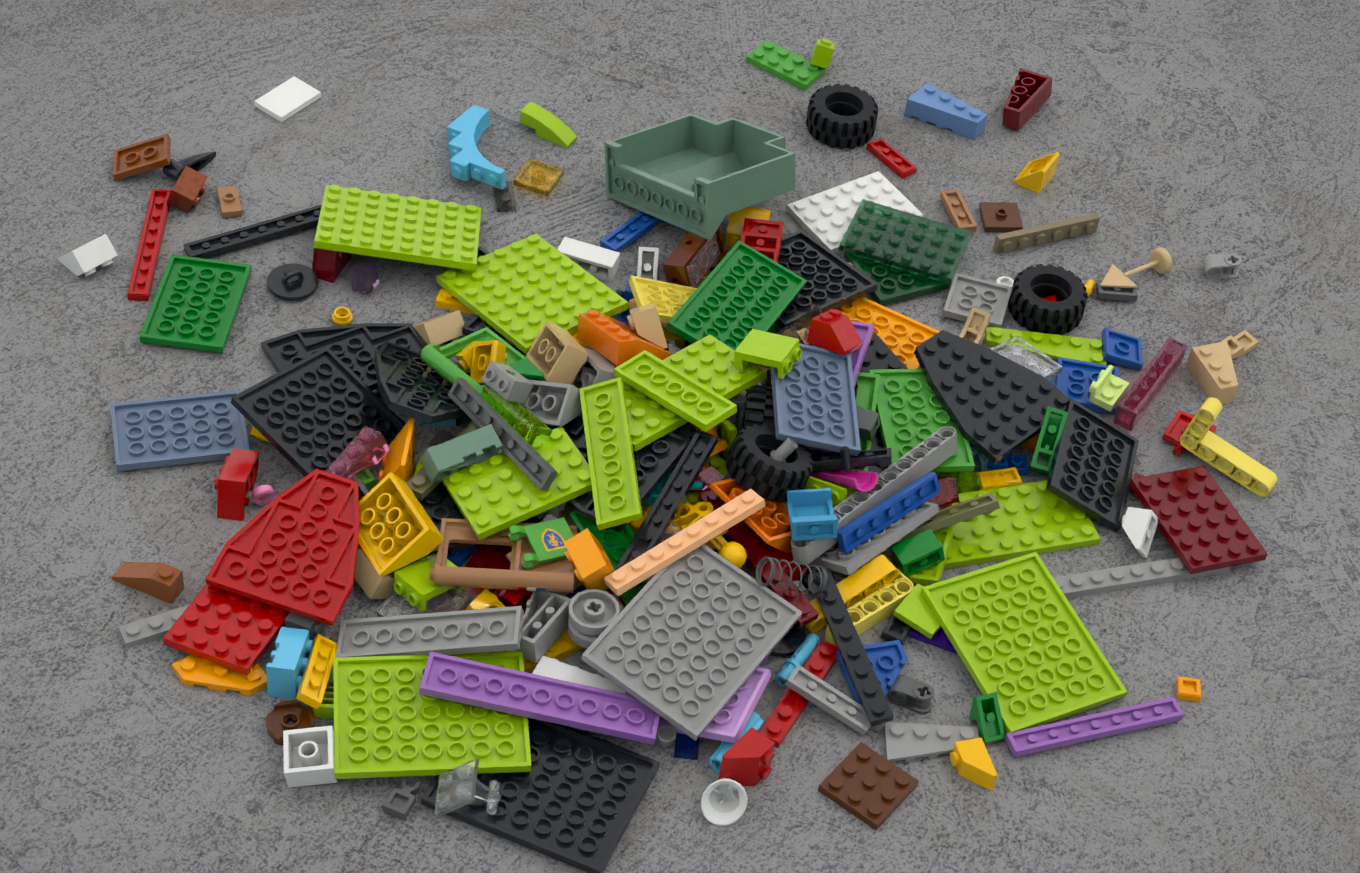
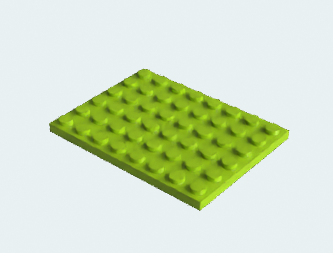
[313,185,482,271]
[436,234,629,354]
[920,552,1127,733]
[333,652,531,779]

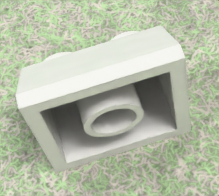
[58,234,118,277]

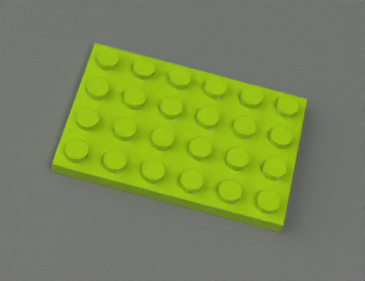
[442,427,592,541]

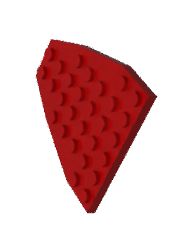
[205,469,360,626]

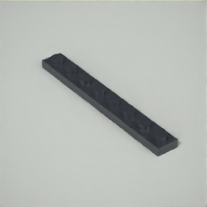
[183,205,322,259]
[616,430,718,570]
[808,568,894,727]

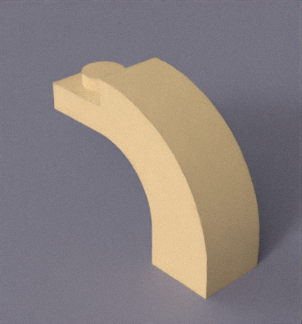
[959,307,992,345]

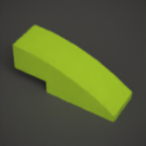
[520,101,577,149]

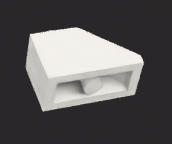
[637,247,659,280]
[1122,507,1158,558]

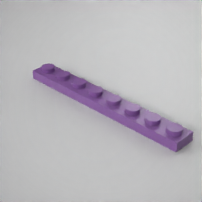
[1005,697,1184,757]

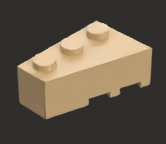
[1186,341,1238,404]

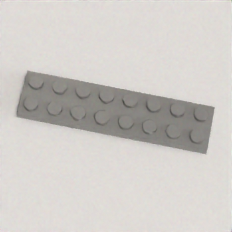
[335,606,524,658]

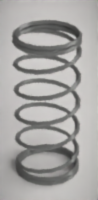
[756,556,828,595]

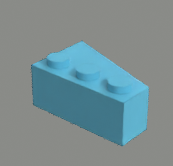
[266,627,313,700]

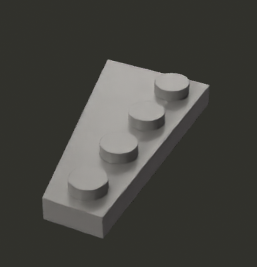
[883,722,979,764]

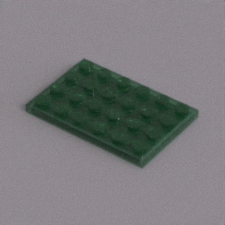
[838,199,972,285]

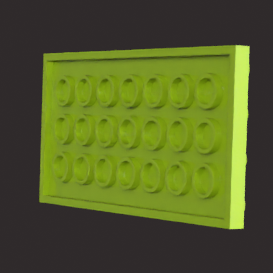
[581,335,767,452]
[927,480,1101,570]

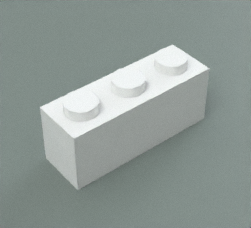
[558,237,620,282]

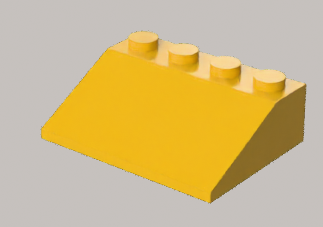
[359,472,445,577]

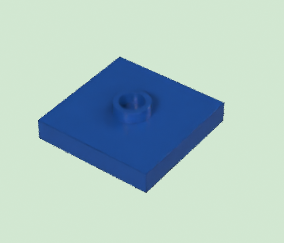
[1101,328,1143,371]

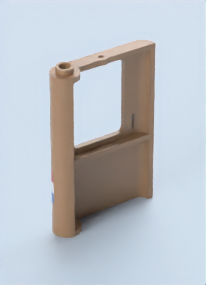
[430,518,577,593]

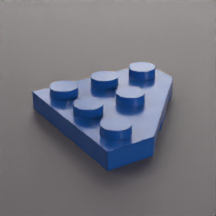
[835,640,907,705]

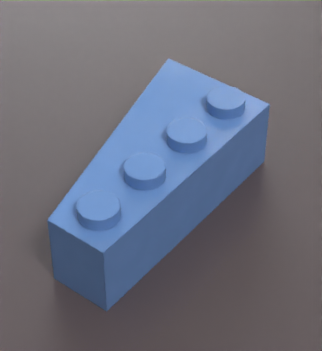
[904,83,988,140]

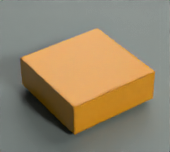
[1176,677,1201,702]

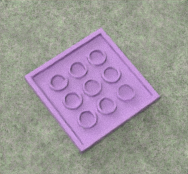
[657,667,771,743]

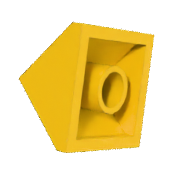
[1014,152,1060,194]

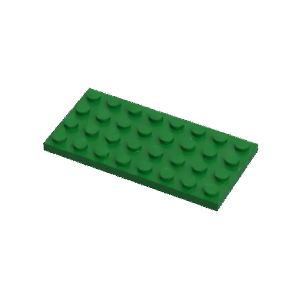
[666,240,807,350]

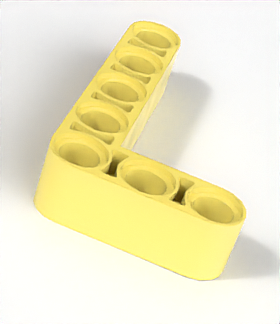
[1180,397,1277,497]
[824,553,914,647]

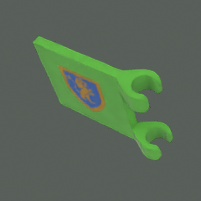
[508,517,573,570]

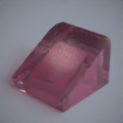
[696,466,726,492]

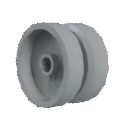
[568,589,620,648]

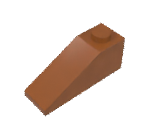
[112,562,184,604]

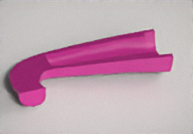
[810,470,878,492]

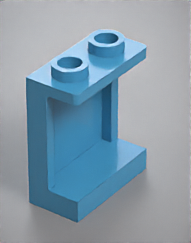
[787,488,837,541]

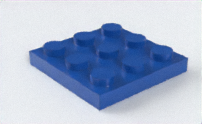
[1055,357,1119,415]

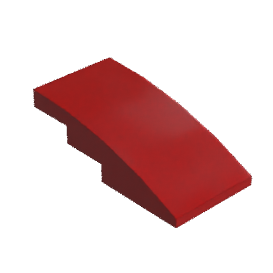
[741,218,784,263]

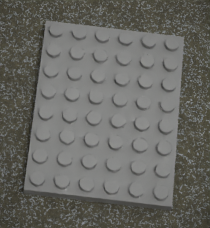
[581,544,802,741]

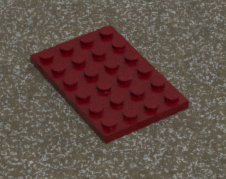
[1129,466,1268,574]

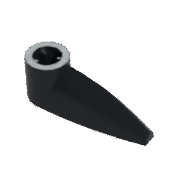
[163,151,216,181]

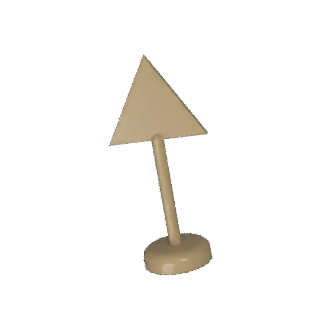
[1100,247,1172,288]

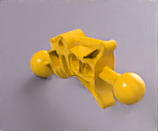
[632,500,747,568]

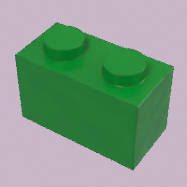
[891,529,945,578]

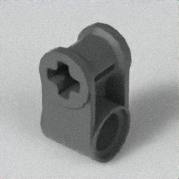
[887,675,934,714]

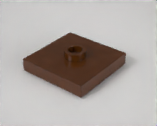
[979,202,1023,232]

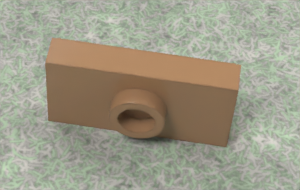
[217,186,242,218]

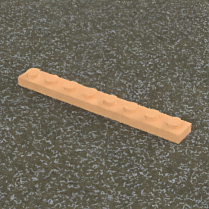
[604,489,765,596]

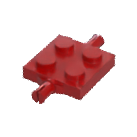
[1162,410,1217,457]

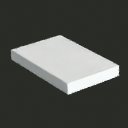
[254,76,321,123]

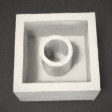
[283,726,337,788]

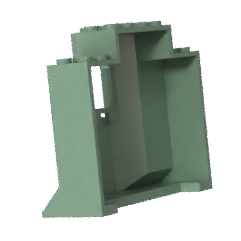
[605,114,795,240]

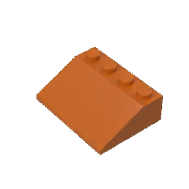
[577,310,672,366]
[709,478,792,553]

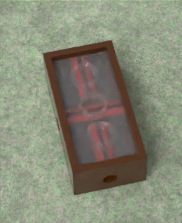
[662,226,726,288]

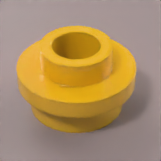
[332,307,353,326]

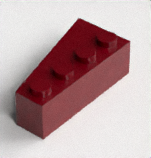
[312,248,353,283]

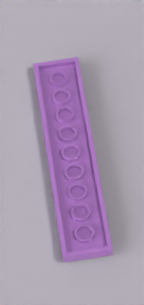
[419,652,660,745]

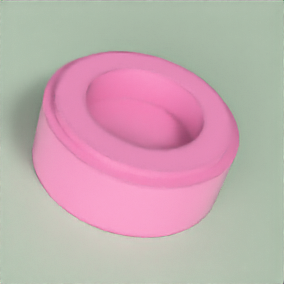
[251,485,275,505]

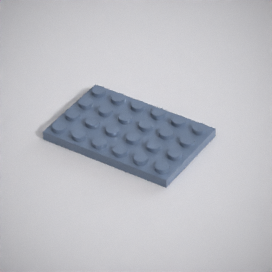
[771,343,861,456]
[110,390,250,471]

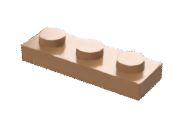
[940,189,977,234]

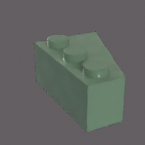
[420,424,503,483]

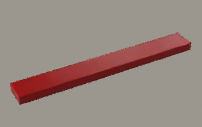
[127,189,172,301]

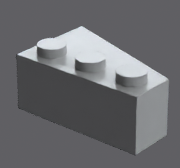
[516,591,571,663]

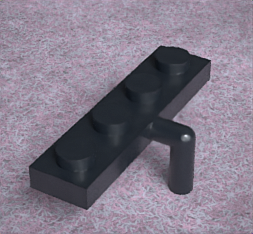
[811,446,892,473]

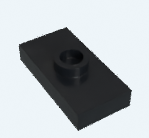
[881,604,912,645]

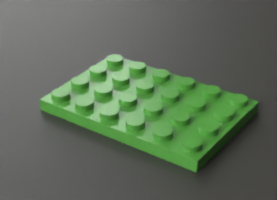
[868,369,975,472]

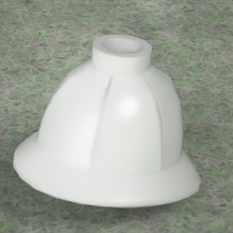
[701,778,748,826]

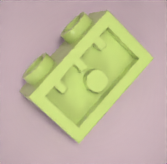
[1088,365,1130,412]

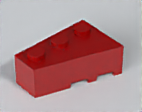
[214,448,259,521]

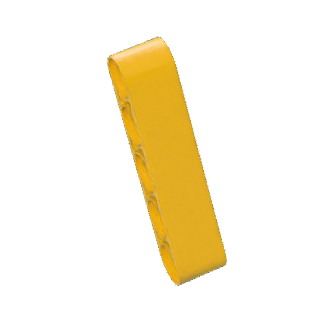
[805,555,899,633]

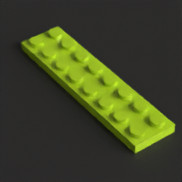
[579,377,643,530]

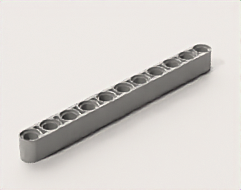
[790,427,958,564]

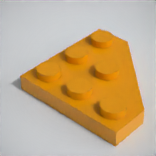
[172,655,267,696]

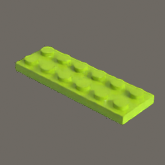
[614,350,737,432]

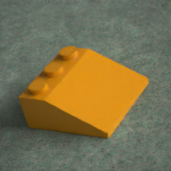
[379,418,415,482]

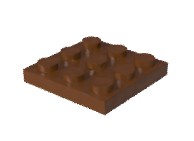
[818,742,919,830]

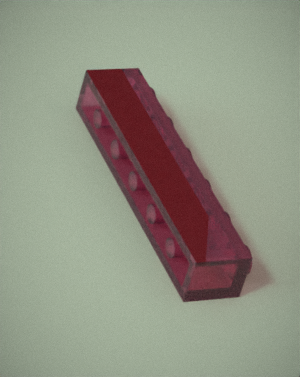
[1113,337,1187,431]

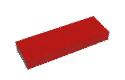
[866,138,917,179]

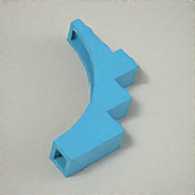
[447,105,507,190]

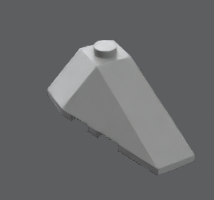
[500,379,582,427]

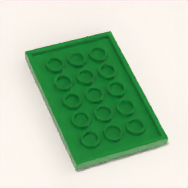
[140,254,252,353]

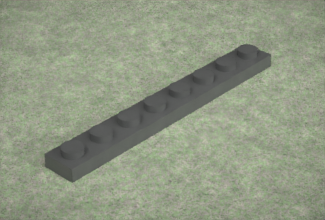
[448,377,558,491]

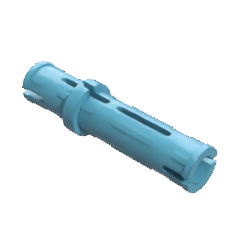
[774,633,820,687]

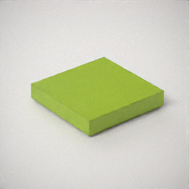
[893,583,941,639]

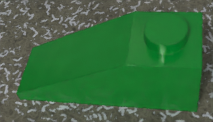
[1028,406,1068,476]

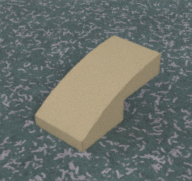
[1221,330,1259,359]

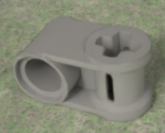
[1202,253,1242,280]

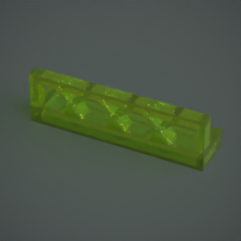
[480,387,553,446]

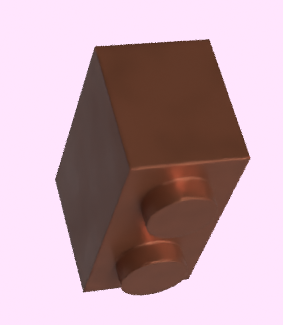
[166,166,207,213]

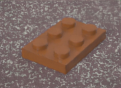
[112,134,171,181]

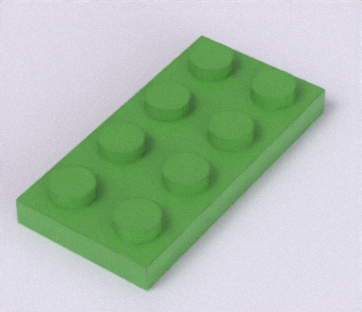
[746,40,825,91]

